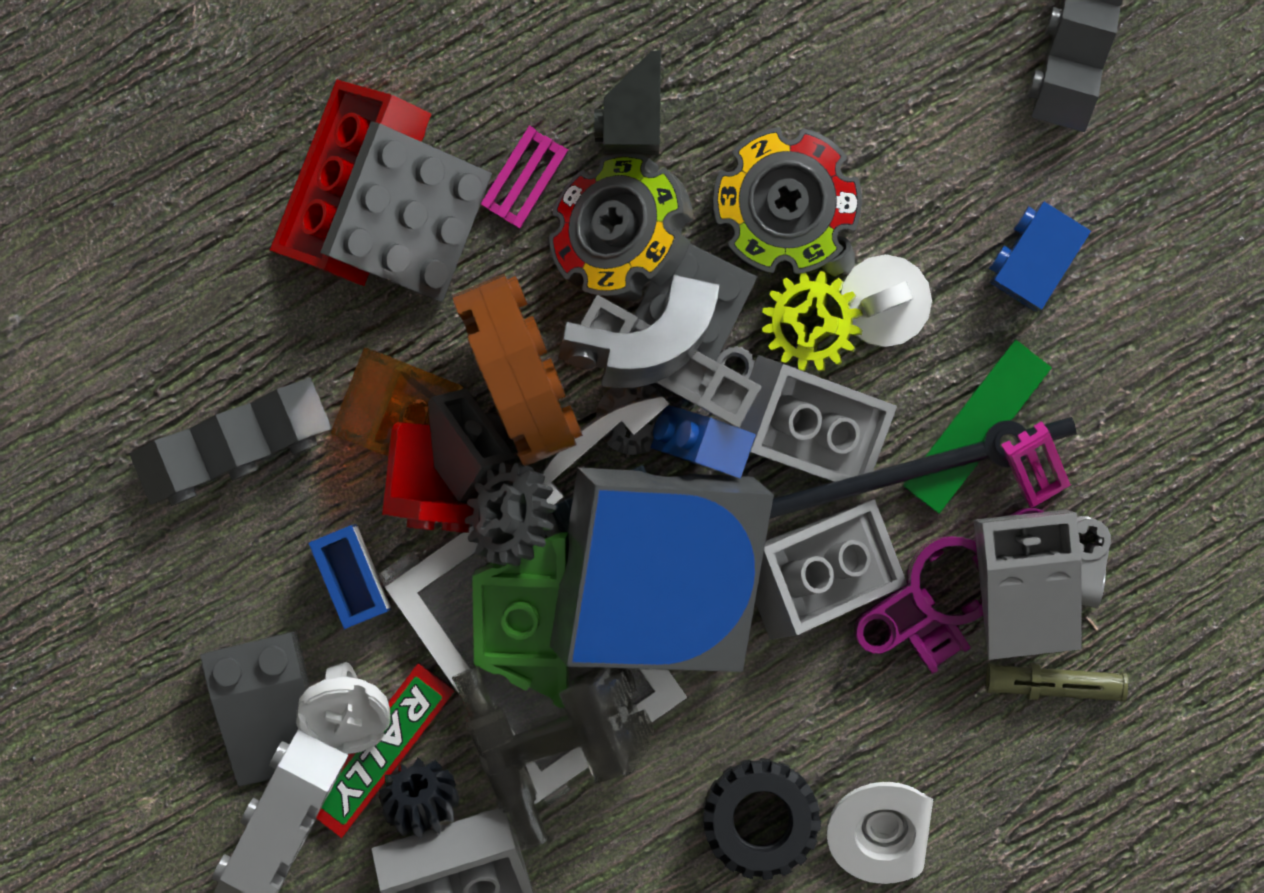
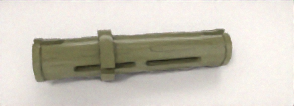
[985,663,1128,702]

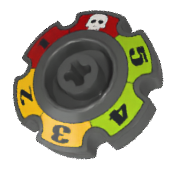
[713,127,862,276]
[549,153,693,302]

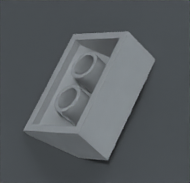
[371,806,534,893]

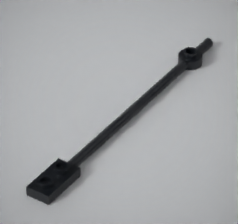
[568,417,1077,553]

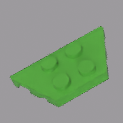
[472,532,569,708]

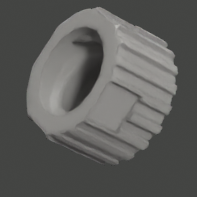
[716,346,755,379]

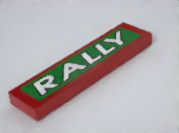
[316,662,456,838]

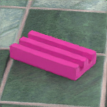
[481,126,569,229]
[1001,421,1071,508]

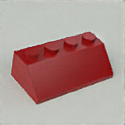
[270,79,431,286]

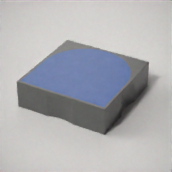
[550,468,774,672]

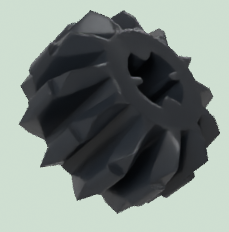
[379,757,459,839]

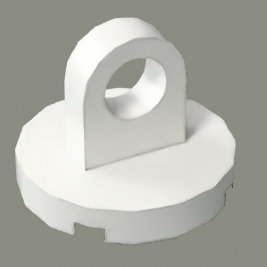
[840,255,932,347]
[296,662,390,754]

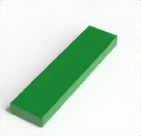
[901,339,1052,514]

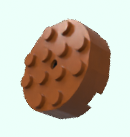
[452,273,583,467]

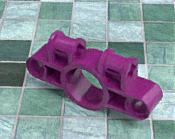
[854,508,1044,675]

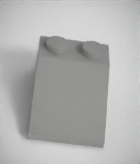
[733,355,897,482]
[755,499,907,640]

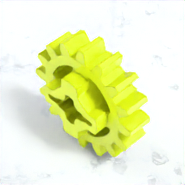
[762,271,863,372]

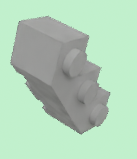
[211,729,348,893]

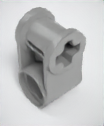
[1077,516,1111,608]

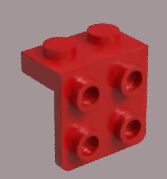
[382,422,474,533]

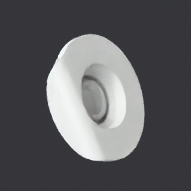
[827,782,933,884]

